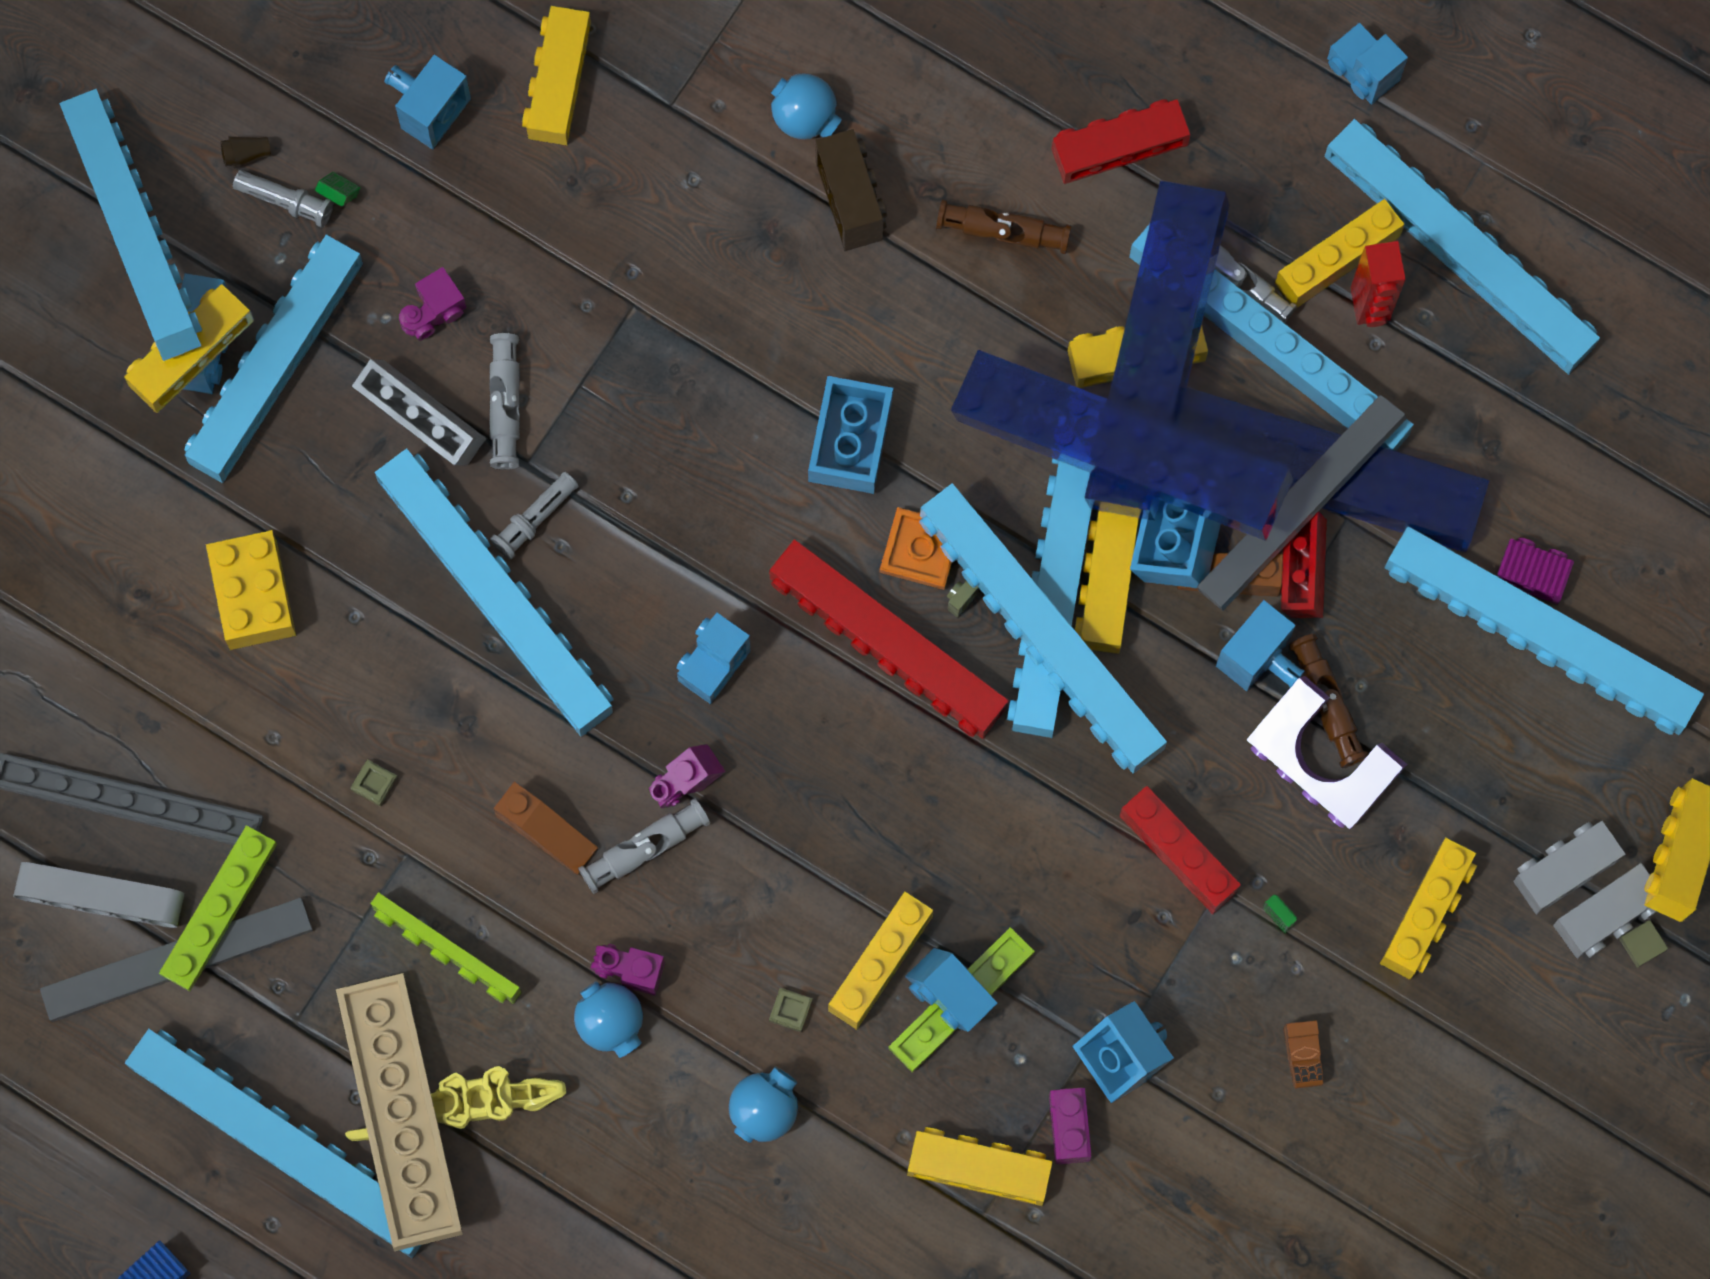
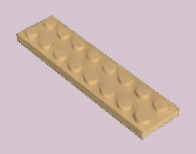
[336,973,463,1252]

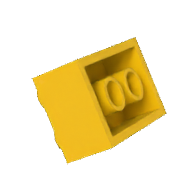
[206,530,296,650]

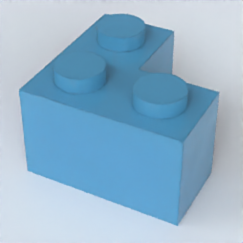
[1327,22,1408,105]
[676,612,751,704]
[905,948,997,1032]

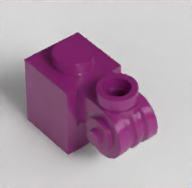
[399,267,466,341]
[648,744,726,809]
[590,944,665,996]

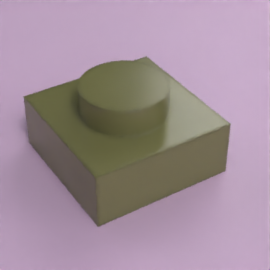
[947,581,980,618]

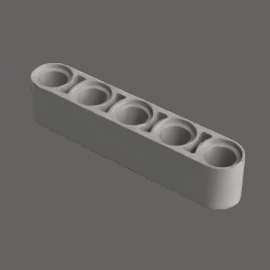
[13,862,185,928]

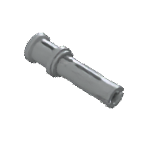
[233,169,334,228]
[490,472,579,560]

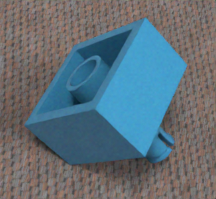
[384,55,471,150]
[1216,600,1305,691]
[1072,1001,1174,1103]

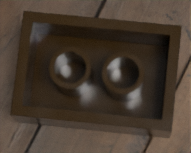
[815,129,887,252]

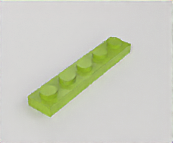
[159,825,277,991]
[370,892,521,1004]
[888,927,1035,1073]

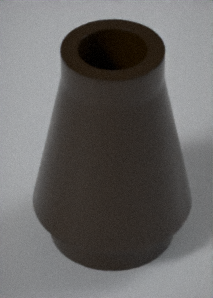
[220,136,271,169]

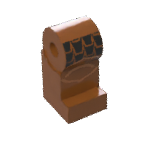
[1283,1020,1323,1089]

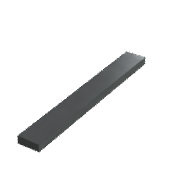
[1197,395,1407,611]
[0,753,264,845]
[39,898,313,1022]

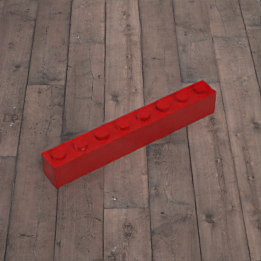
[769,539,1009,739]

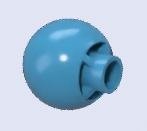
[771,73,842,140]
[574,982,643,1058]
[729,1067,798,1143]

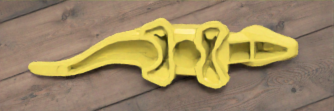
[345,1066,566,1141]

